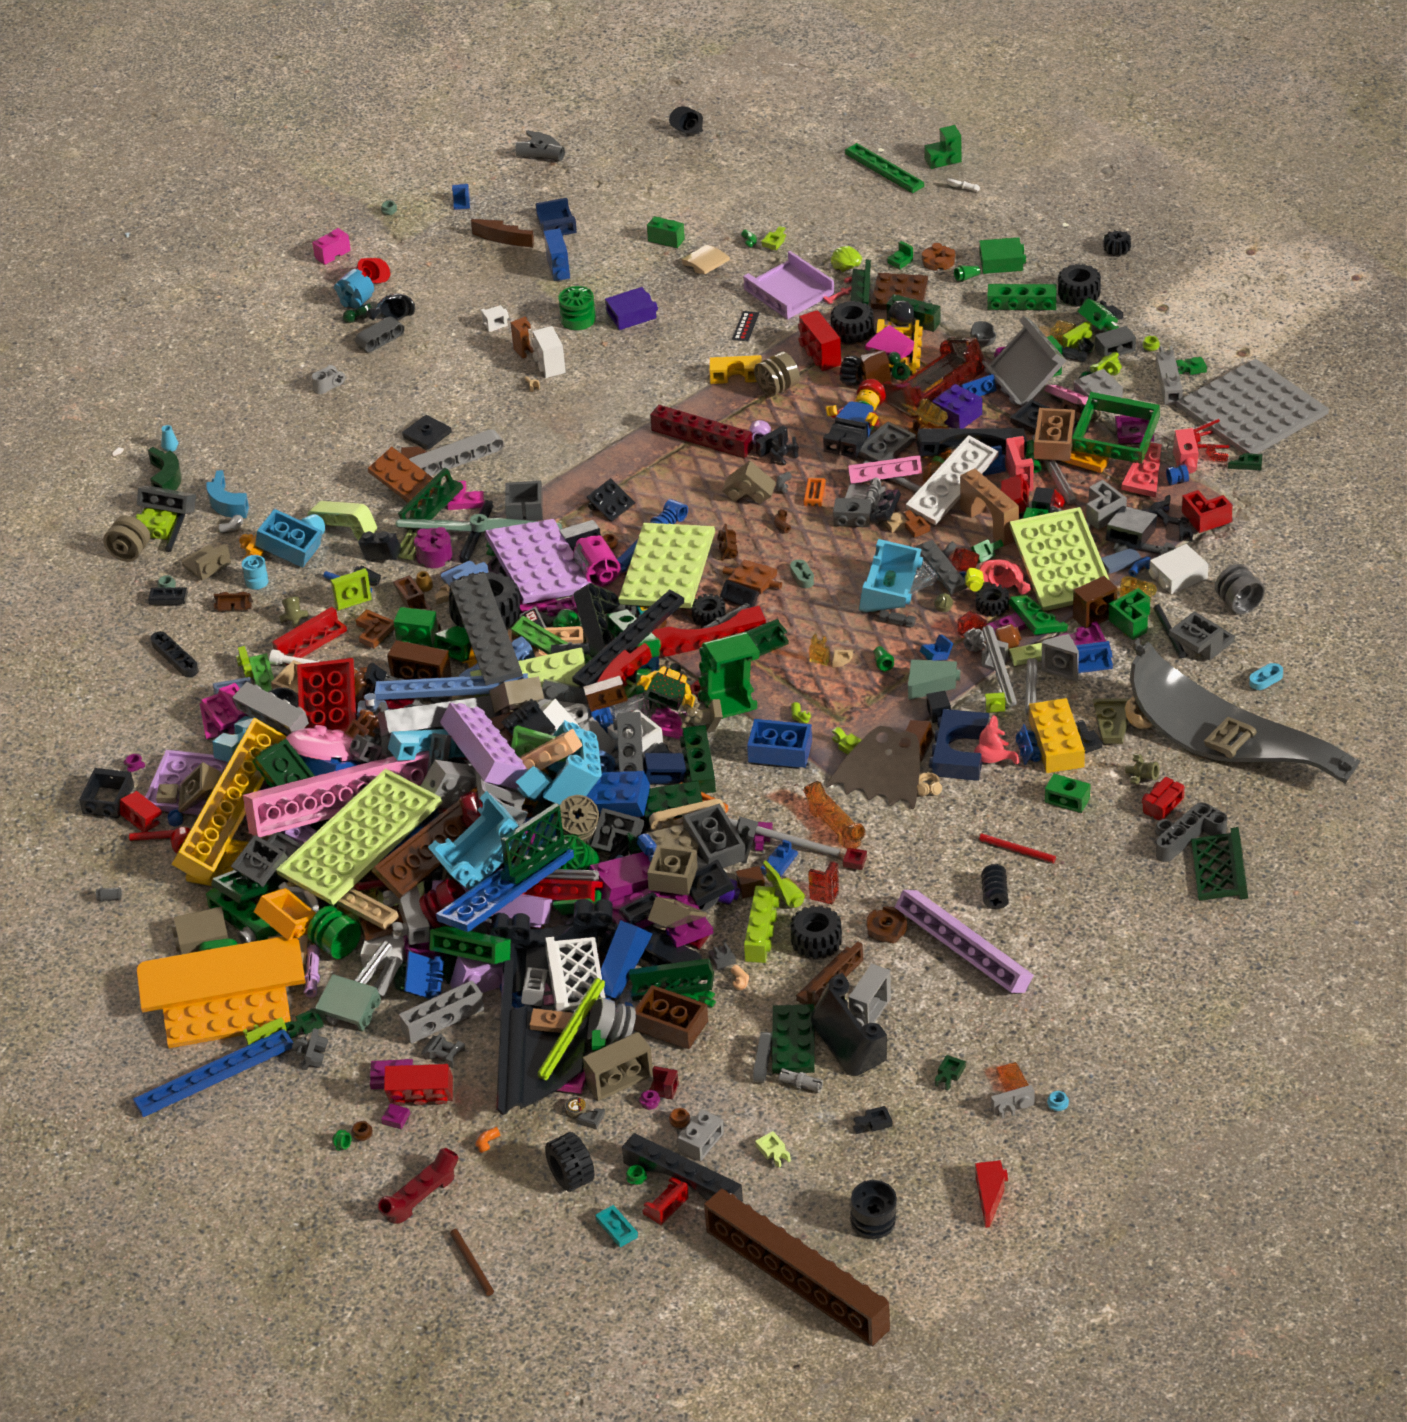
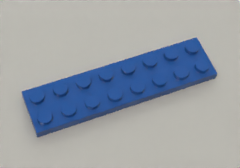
[436,840,574,932]

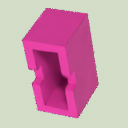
[312,228,351,265]

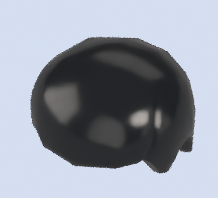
[889,300,914,326]

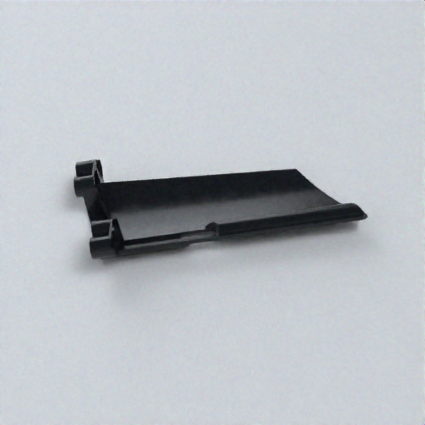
[491,899,613,1115]

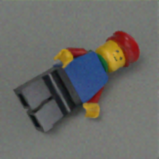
[823,379,886,458]

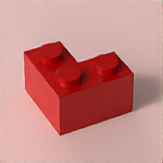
[1182,490,1233,533]

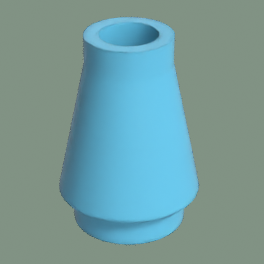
[161,425,178,452]

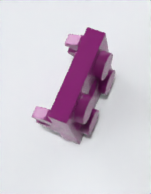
[1115,415,1154,444]

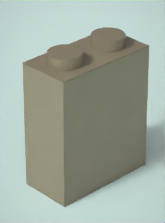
[172,907,228,954]

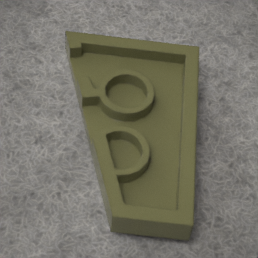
[1093,698,1130,744]

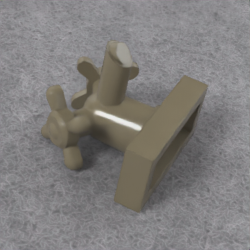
[679,694,723,732]

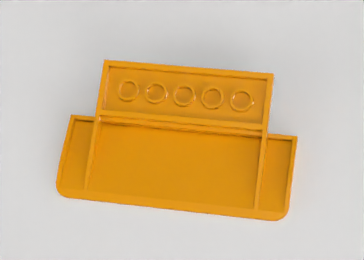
[137,936,306,1049]

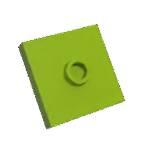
[331,569,372,611]

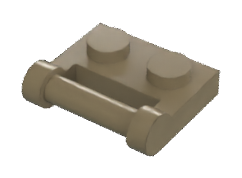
[1204,717,1257,759]

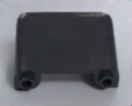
[811,973,887,1076]

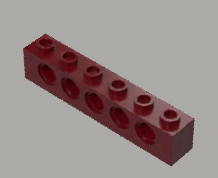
[650,404,753,459]

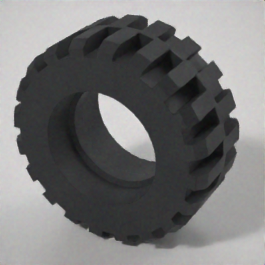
[449,572,520,629]

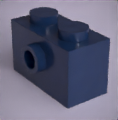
[643,753,686,784]

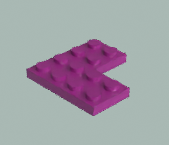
[612,888,713,948]

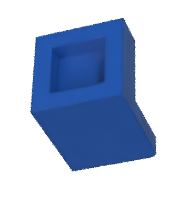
[452,184,470,210]

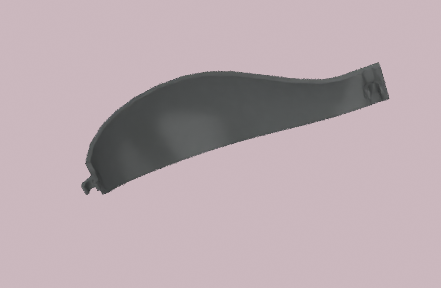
[1130,638,1361,784]

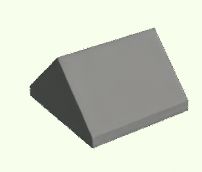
[1042,634,1079,681]

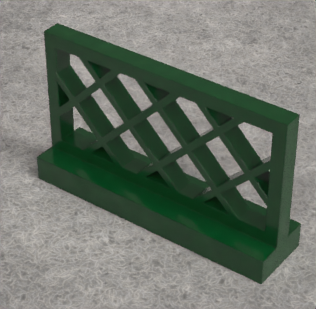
[500,803,570,884]
[1191,827,1248,901]

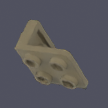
[182,544,231,581]

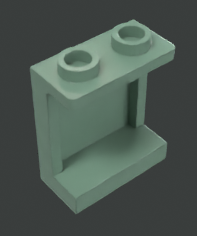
[315,974,381,1031]

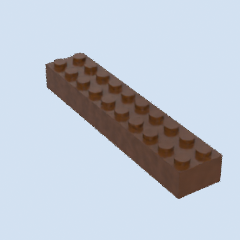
[704,1188,890,1347]

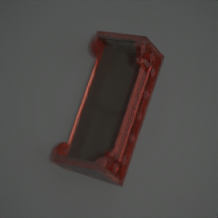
[882,337,986,418]

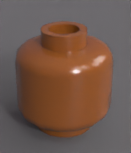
[995,624,1022,650]

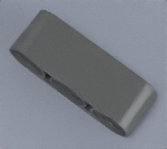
[355,316,405,352]

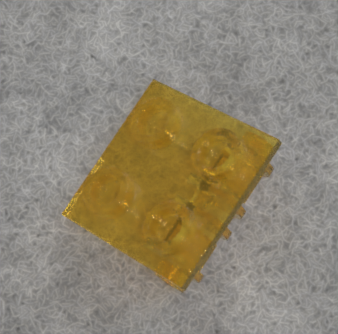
[902,399,948,427]

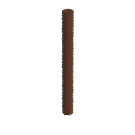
[450,1229,494,1296]

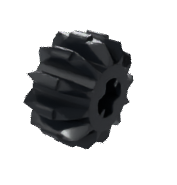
[1103,230,1131,256]
[839,356,862,386]

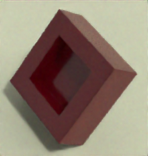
[843,848,867,870]

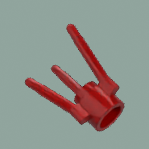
[1185,419,1229,449]

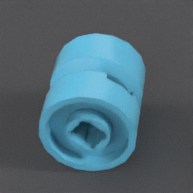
[242,555,269,590]

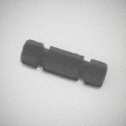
[879,610,916,627]

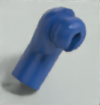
[1128,557,1151,577]

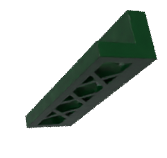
[850,259,871,305]
[398,468,464,533]
[629,958,714,1001]

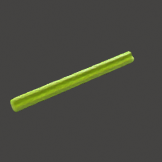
[538,978,605,1080]

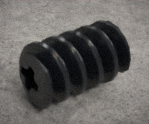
[981,864,1009,909]

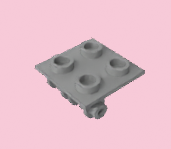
[845,477,886,511]

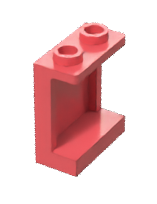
[1006,436,1034,491]

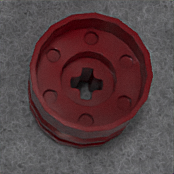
[419,878,466,929]

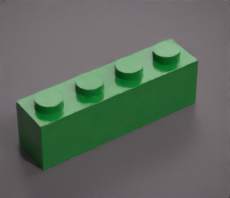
[430,926,511,964]

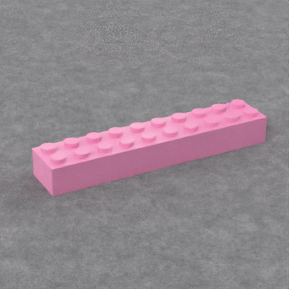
[243,751,430,837]

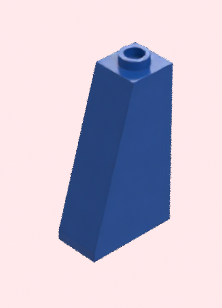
[599,920,652,1000]

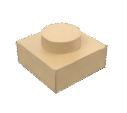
[884,511,907,533]

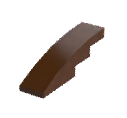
[471,219,534,248]
[393,575,441,631]

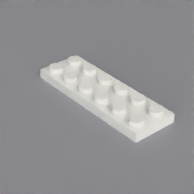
[906,435,998,525]

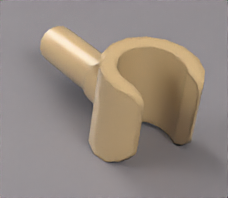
[524,376,540,392]

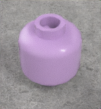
[749,420,771,446]

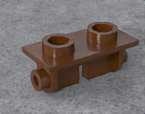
[717,524,738,561]
[213,591,253,612]

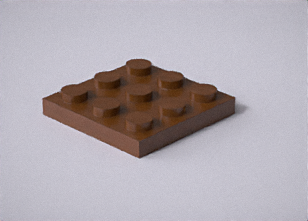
[871,273,928,310]

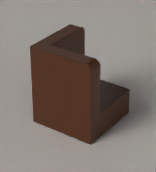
[736,866,765,899]

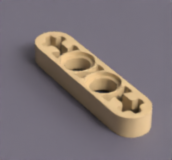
[649,799,726,831]

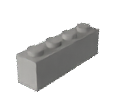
[232,682,309,736]

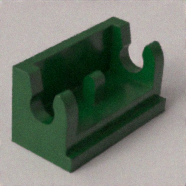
[747,619,789,657]

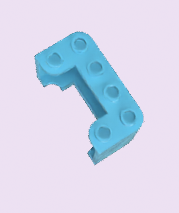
[543,720,602,805]
[428,791,526,890]

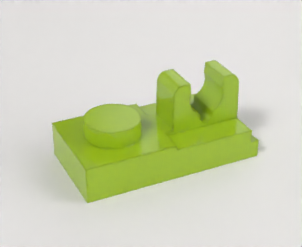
[243,1017,287,1046]

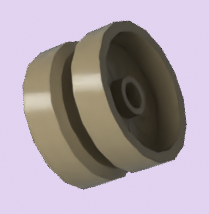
[103,515,150,562]

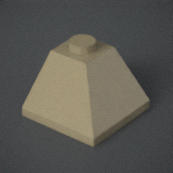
[178,762,221,813]
[648,897,707,930]

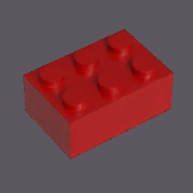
[798,310,841,371]
[384,1064,453,1106]

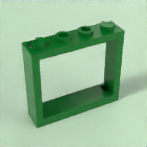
[1072,392,1160,464]

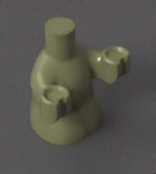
[279,597,309,629]
[1125,754,1160,784]

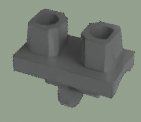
[292,1028,329,1070]

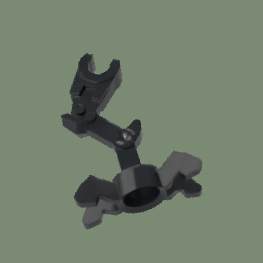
[1141,495,1193,541]

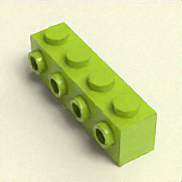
[744,886,780,963]

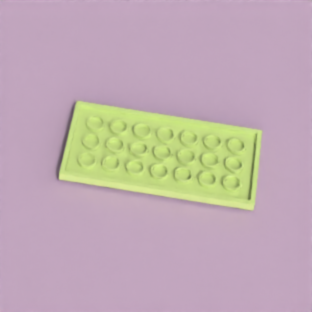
[276,768,443,905]

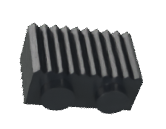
[358,531,402,560]

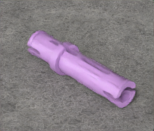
[304,945,320,998]

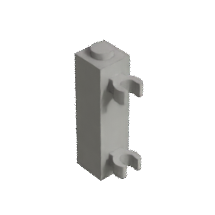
[1156,346,1183,405]
[383,886,430,945]

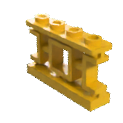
[875,319,923,375]

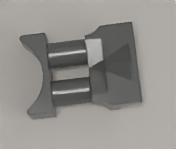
[421,1033,465,1068]

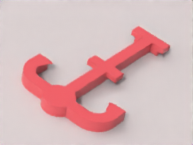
[823,277,852,304]

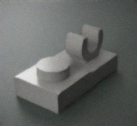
[991,1085,1035,1119]

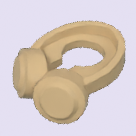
[917,772,942,796]

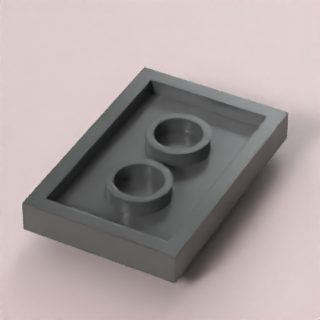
[858,421,916,462]

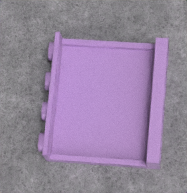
[743,251,834,319]

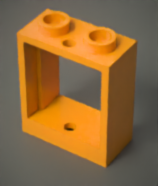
[254,888,316,941]

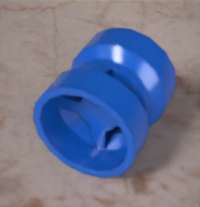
[1166,464,1189,486]

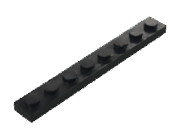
[572,589,684,688]

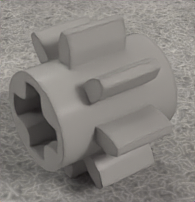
[963,628,986,652]

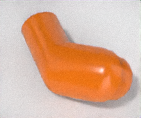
[475,1127,500,1153]

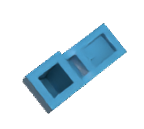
[206,470,249,518]

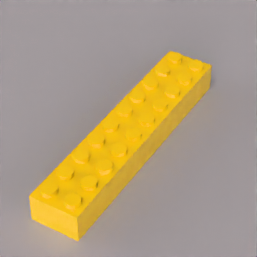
[171,718,287,884]

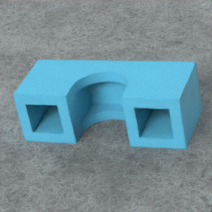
[213,716,253,762]

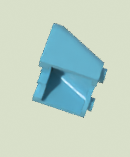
[859,539,923,612]

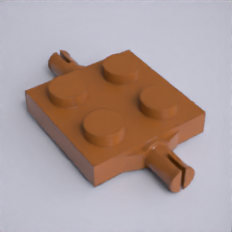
[723,560,782,594]

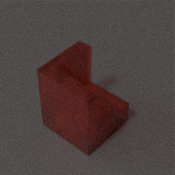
[951,548,980,572]
[958,610,987,638]

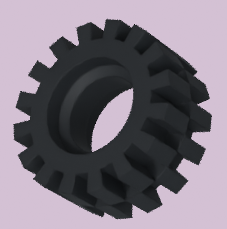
[975,583,1009,617]
[692,594,726,626]

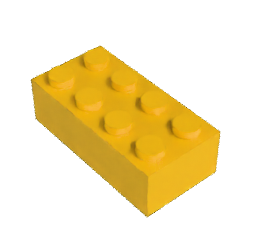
[1029,698,1085,773]

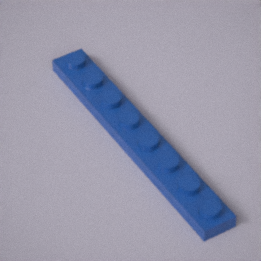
[133,1029,293,1117]

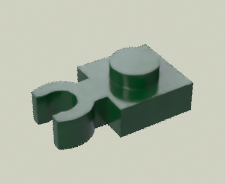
[285,1008,324,1038]
[935,1055,966,1090]

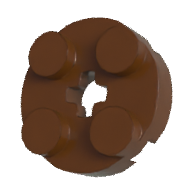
[866,906,907,943]

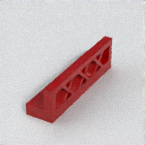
[272,607,347,666]
[523,879,603,902]

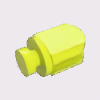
[965,568,984,592]

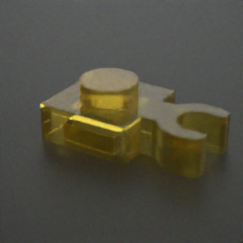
[809,634,830,666]

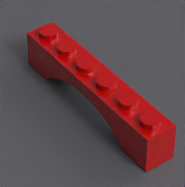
[652,606,766,658]

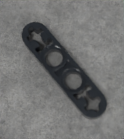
[151,631,199,677]

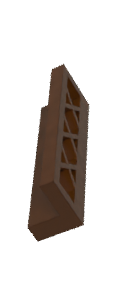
[796,941,863,1008]

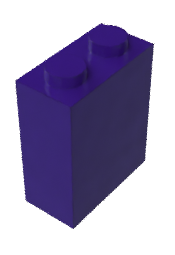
[605,287,658,330]

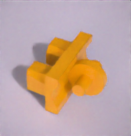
[239,534,264,560]

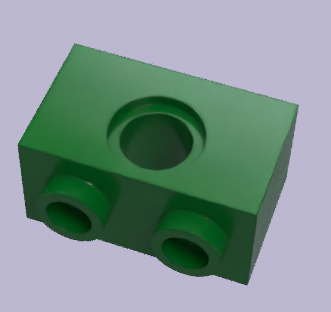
[1045,773,1091,813]

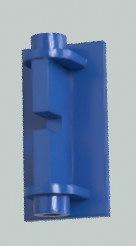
[961,374,997,396]
[1016,724,1042,765]

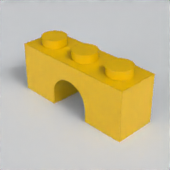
[710,355,762,384]

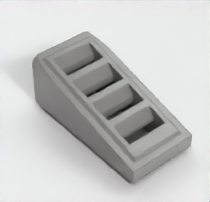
[521,967,547,1006]

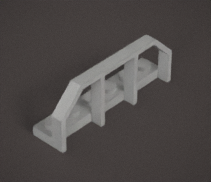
[475,769,528,826]

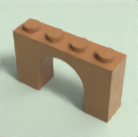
[960,468,1019,546]

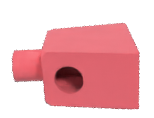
[1173,428,1199,474]

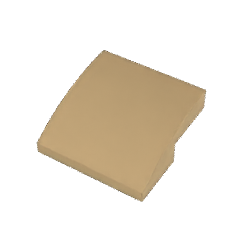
[681,245,730,274]

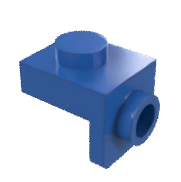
[919,634,953,661]

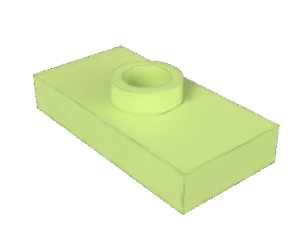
[1009,643,1042,666]

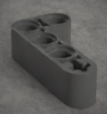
[1156,802,1227,862]

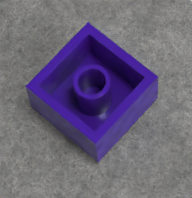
[932,384,982,429]

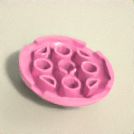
[286,725,354,761]

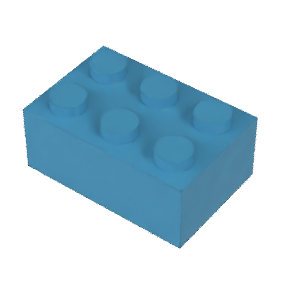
[255,509,322,568]

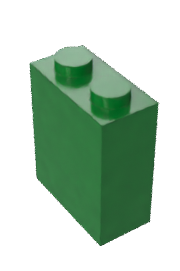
[979,237,1026,274]

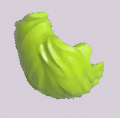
[830,246,862,272]

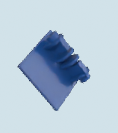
[404,952,444,999]

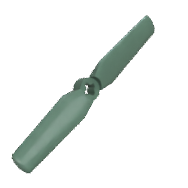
[395,514,562,532]

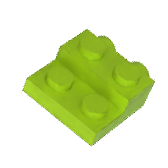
[136,508,178,540]

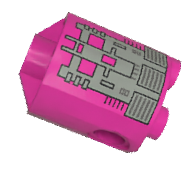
[573,535,621,587]

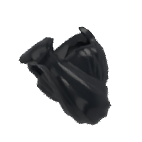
[365,293,415,321]

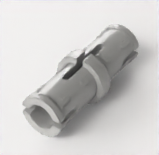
[779,1069,823,1093]

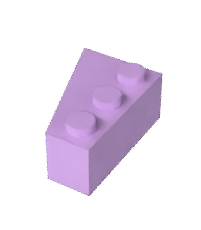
[450,956,503,993]

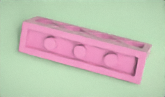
[848,455,922,483]

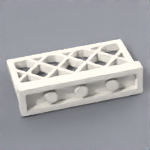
[546,937,605,1012]

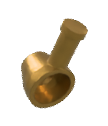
[415,571,433,592]

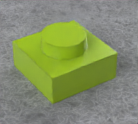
[985,692,1005,713]

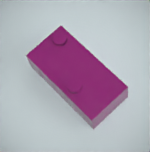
[589,852,651,902]

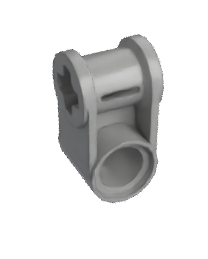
[312,365,345,394]

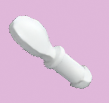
[946,178,980,192]

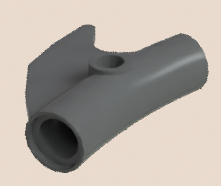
[515,130,565,161]

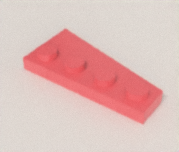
[1121,442,1162,498]

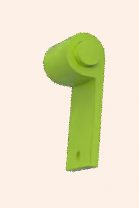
[763,860,805,908]

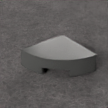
[577,1108,605,1130]

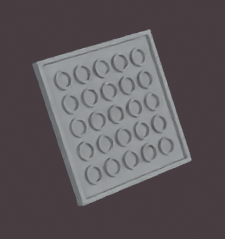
[1177,358,1329,454]

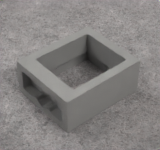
[849,964,891,1027]

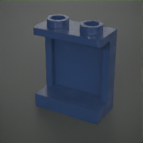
[535,198,577,236]

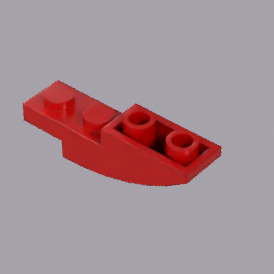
[598,643,652,688]

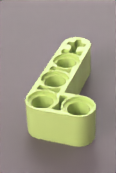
[307,501,377,540]

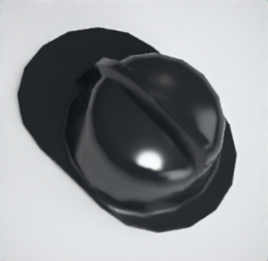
[669,106,703,135]

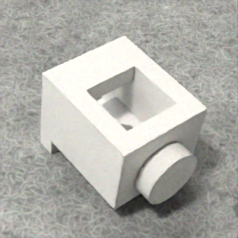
[481,305,509,332]

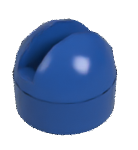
[167,809,184,827]

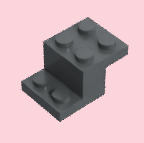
[1169,611,1235,660]
[231,832,302,887]

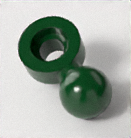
[343,303,372,323]
[887,352,911,381]

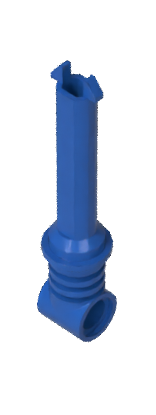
[617,499,688,573]

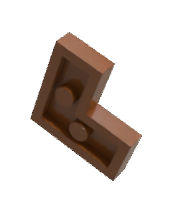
[355,609,394,649]

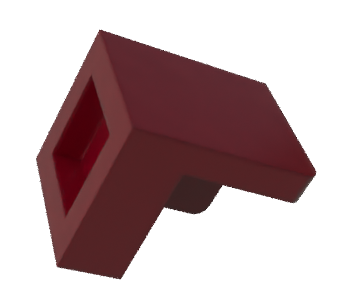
[649,1066,679,1100]

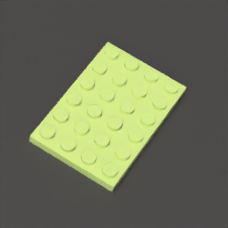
[1009,507,1109,611]
[619,523,715,608]

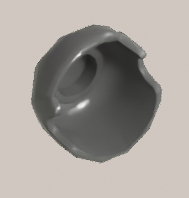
[970,321,997,347]

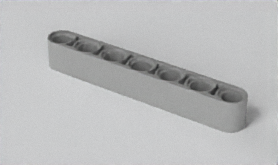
[409,429,504,476]

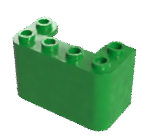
[698,632,760,719]

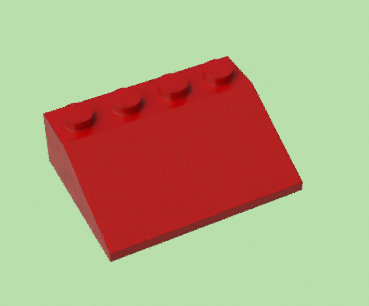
[297,658,356,733]

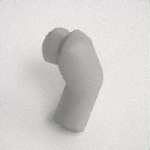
[219,515,243,533]

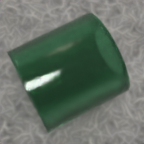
[883,570,896,587]

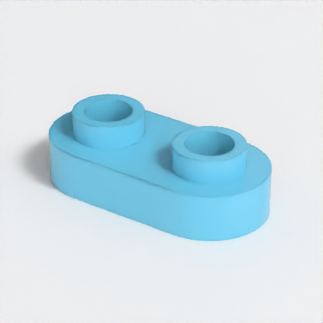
[1249,663,1283,690]

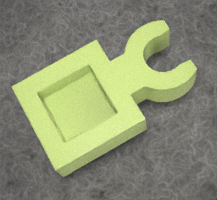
[755,1131,791,1168]

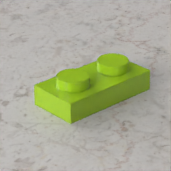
[1062,321,1092,349]

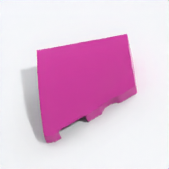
[865,325,914,359]

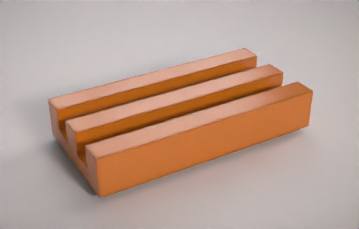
[804,478,826,507]

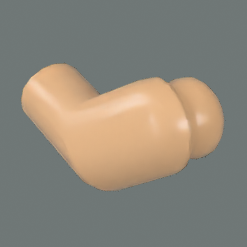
[731,965,749,990]

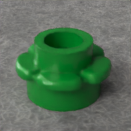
[332,1130,352,1151]
[626,1165,647,1185]

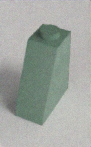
[908,660,961,700]

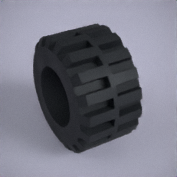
[1058,264,1101,306]
[830,301,874,343]
[790,905,842,959]
[545,1132,595,1192]

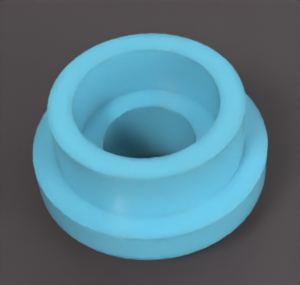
[1047,1091,1069,1111]

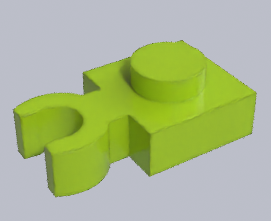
[236,646,253,678]

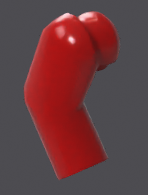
[1053,489,1065,508]

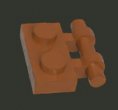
[344,709,380,739]

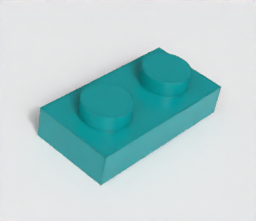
[595,1205,638,1248]

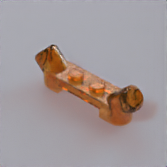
[803,781,866,849]

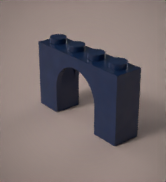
[929,709,990,781]

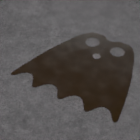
[826,726,920,810]

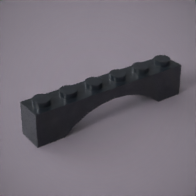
[916,428,1027,456]
[622,1133,743,1202]

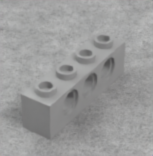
[399,980,484,1044]

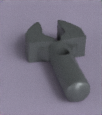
[1141,542,1176,556]

